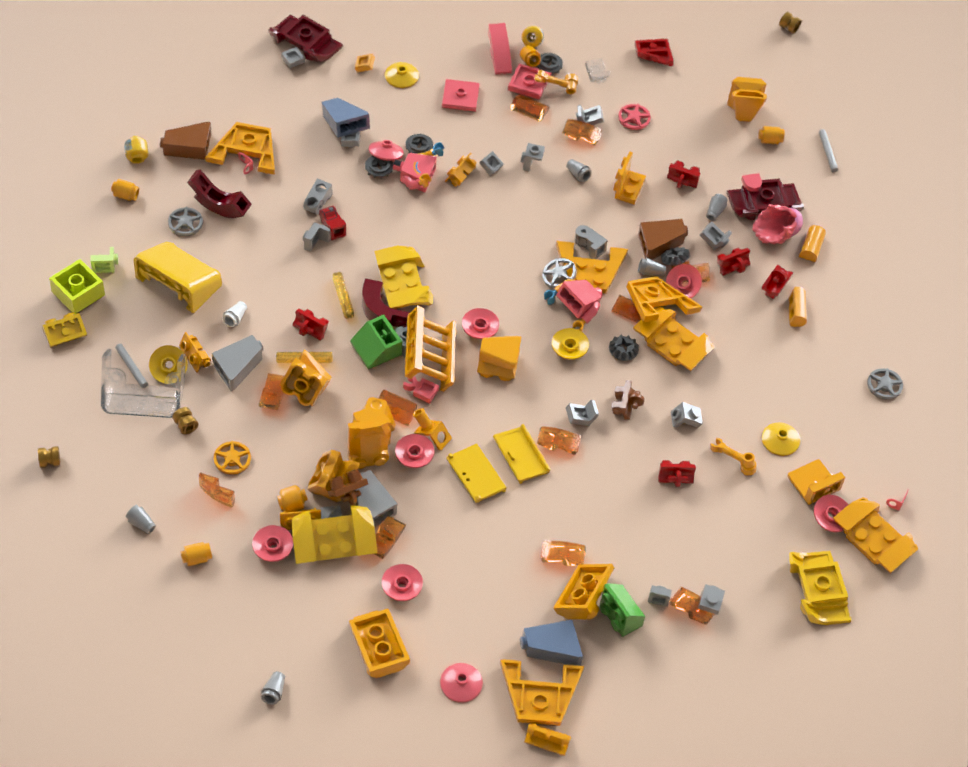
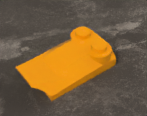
[347,417,389,469]
[553,564,615,620]
[349,608,410,678]

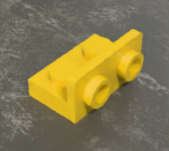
[42,312,87,348]

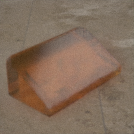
[511,94,550,121]
[611,294,641,323]
[378,389,417,426]

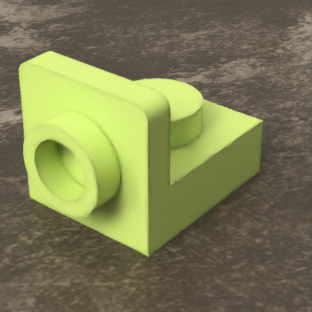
[90,247,118,273]

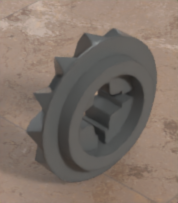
[536,53,563,75]
[406,134,434,154]
[365,156,393,179]
[661,247,690,266]
[609,334,639,361]

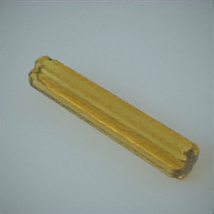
[333,272,354,319]
[276,352,333,363]

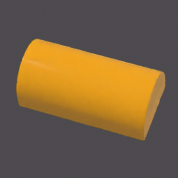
[799,225,826,262]
[789,286,807,327]

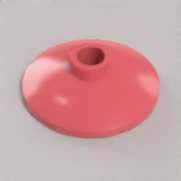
[369,140,404,161]
[666,264,702,299]
[462,308,499,339]
[395,434,434,468]
[814,495,849,532]
[252,525,293,562]
[382,564,423,601]
[440,663,483,702]

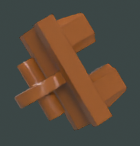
[612,381,645,420]
[328,469,368,505]

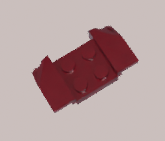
[268,14,343,62]
[727,178,804,220]

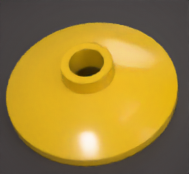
[385,62,419,88]
[552,328,589,360]
[149,345,188,384]
[762,423,800,456]

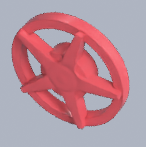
[618,104,651,130]

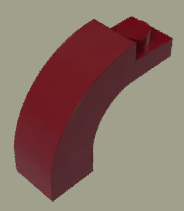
[187,169,252,218]
[362,278,410,328]

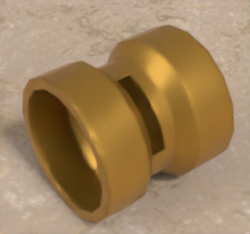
[779,11,802,34]
[172,407,199,435]
[38,446,61,468]

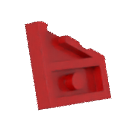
[634,39,674,66]

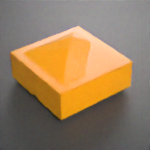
[355,53,375,72]

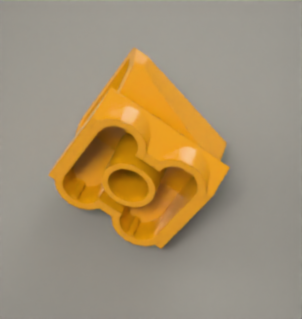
[727,77,767,122]
[477,336,521,381]
[280,350,332,407]
[352,397,396,445]
[307,449,360,502]

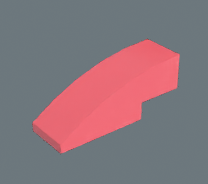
[488,23,512,74]

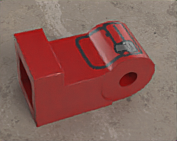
[319,206,346,241]

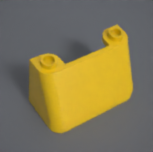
[133,242,222,314]

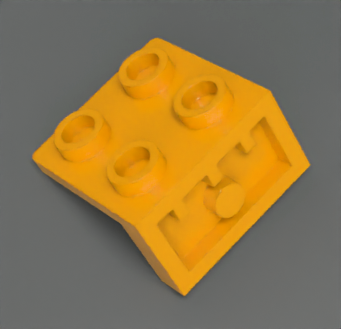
[613,151,646,205]
[787,459,846,505]

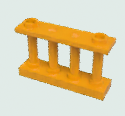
[405,306,457,392]

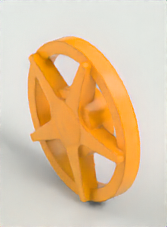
[213,441,251,475]

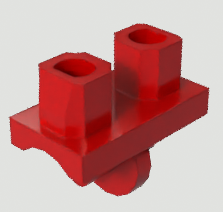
[667,160,701,189]
[717,248,750,275]
[761,264,793,299]
[292,308,329,341]
[658,460,696,487]

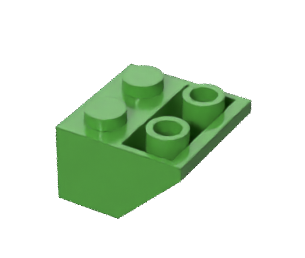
[350,315,402,369]
[599,583,645,637]

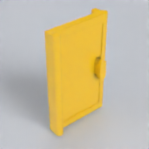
[493,424,550,484]
[446,443,507,503]

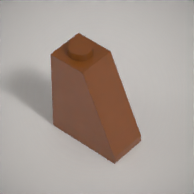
[160,122,212,160]
[638,219,688,260]

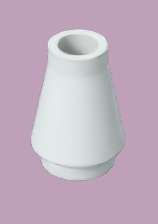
[222,301,247,327]

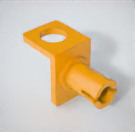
[413,408,452,450]

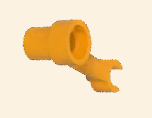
[535,70,578,94]
[710,438,757,476]

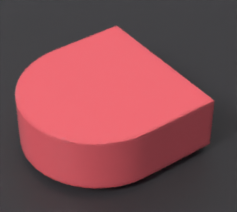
[741,173,762,192]

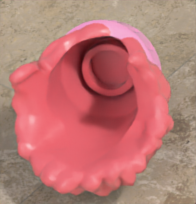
[752,204,803,244]

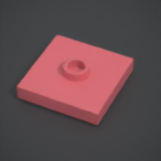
[508,63,551,100]
[442,79,480,112]

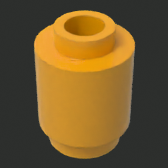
[520,45,541,67]
[758,126,785,144]
[111,179,140,201]
[180,542,212,566]

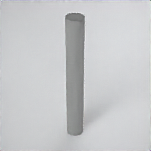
[819,129,838,172]
[115,344,148,388]

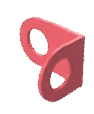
[238,152,253,175]
[886,489,909,511]

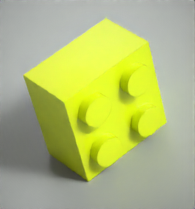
[49,259,105,314]

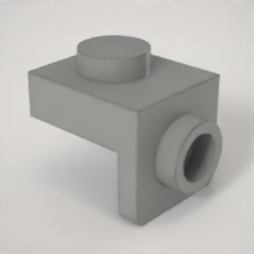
[576,105,604,128]
[521,143,545,171]
[303,222,331,252]
[700,222,732,250]
[566,400,599,426]
[671,402,703,428]
[698,584,725,615]

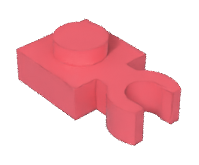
[403,376,439,403]

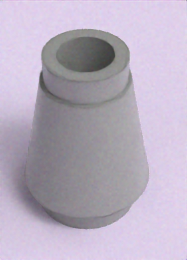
[566,159,592,182]
[706,194,728,221]
[638,258,666,277]
[126,505,156,534]
[261,672,285,705]

